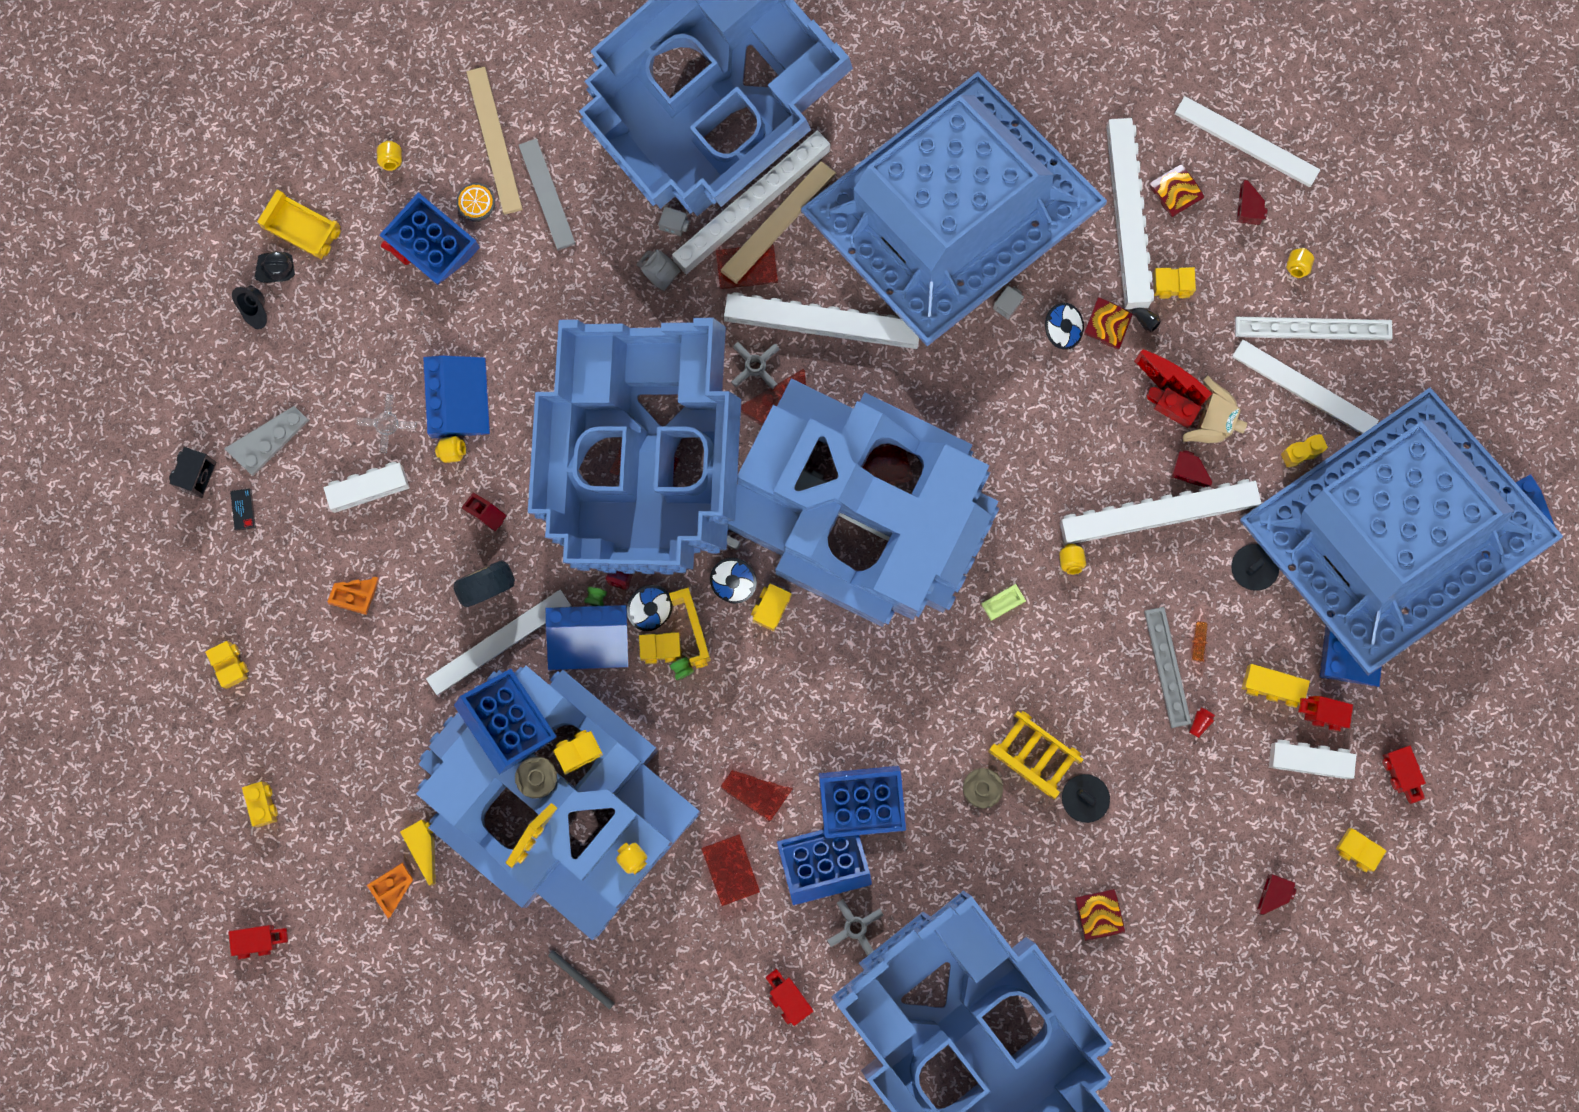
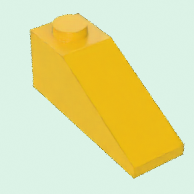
[400,819,436,886]

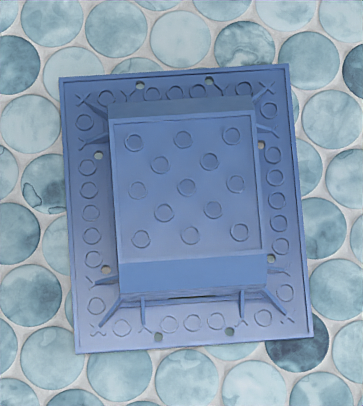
[801,72,1107,346]
[1240,388,1563,675]

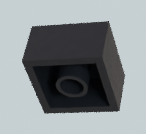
[169,447,217,498]

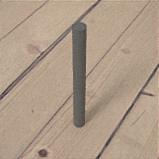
[548,950,615,1010]

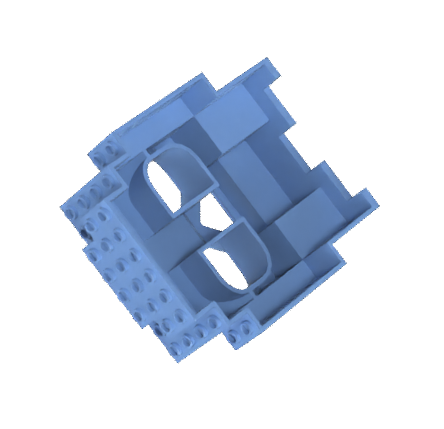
[579,0,853,216]
[528,318,741,575]
[728,378,999,627]
[416,666,701,940]
[831,890,1113,1112]

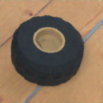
[453,560,515,607]

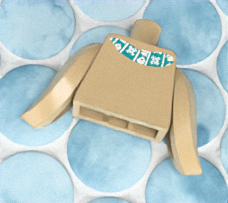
[1183,375,1247,443]

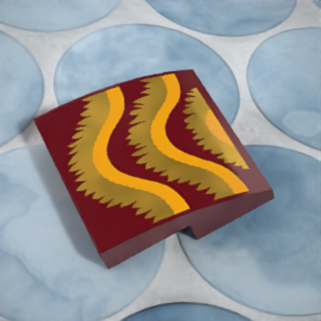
[1149,164,1204,217]
[1084,297,1133,350]
[1075,889,1125,941]

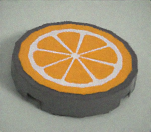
[456,183,495,222]

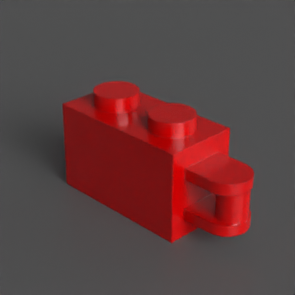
[1146,387,1201,429]
[1298,696,1353,732]
[1382,745,1426,804]
[228,925,288,959]
[765,968,814,1026]

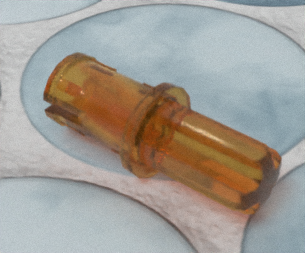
[1191,622,1208,662]

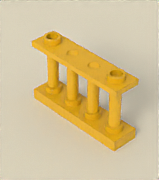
[988,711,1084,799]

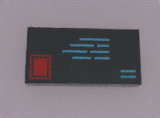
[230,488,256,531]

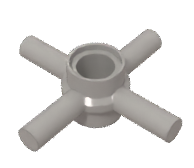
[731,342,780,390]
[827,899,884,956]

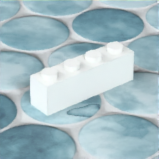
[323,462,410,513]
[1269,740,1356,779]

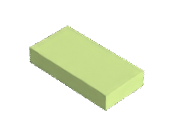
[981,584,1026,621]

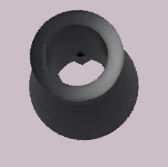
[1132,308,1161,332]

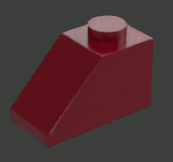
[1237,180,1268,225]
[1170,450,1212,488]
[461,493,507,531]
[606,571,633,591]
[1256,874,1297,915]

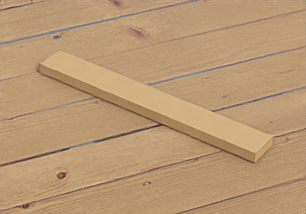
[466,67,523,215]
[721,161,836,283]

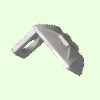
[636,249,681,291]

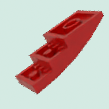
[1134,349,1212,406]

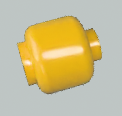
[377,141,402,171]
[1286,248,1314,278]
[435,436,466,463]
[1059,544,1086,575]
[616,842,648,875]

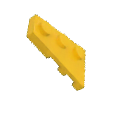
[505,803,558,868]

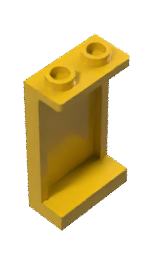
[257,189,341,259]
[669,587,711,669]

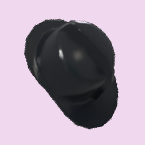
[254,251,295,283]
[231,285,267,330]

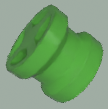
[584,587,607,606]
[670,657,694,680]

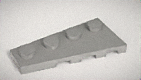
[224,406,309,476]

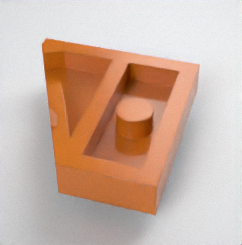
[327,577,379,615]
[367,862,413,918]

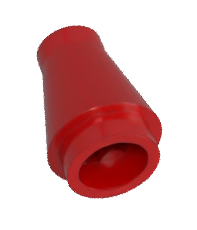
[1189,707,1215,738]

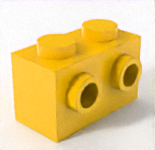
[242,781,278,827]

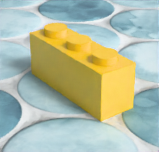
[1241,664,1310,708]

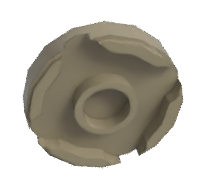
[515,757,557,799]
[963,768,1003,809]

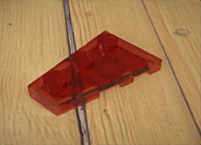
[720,770,793,822]

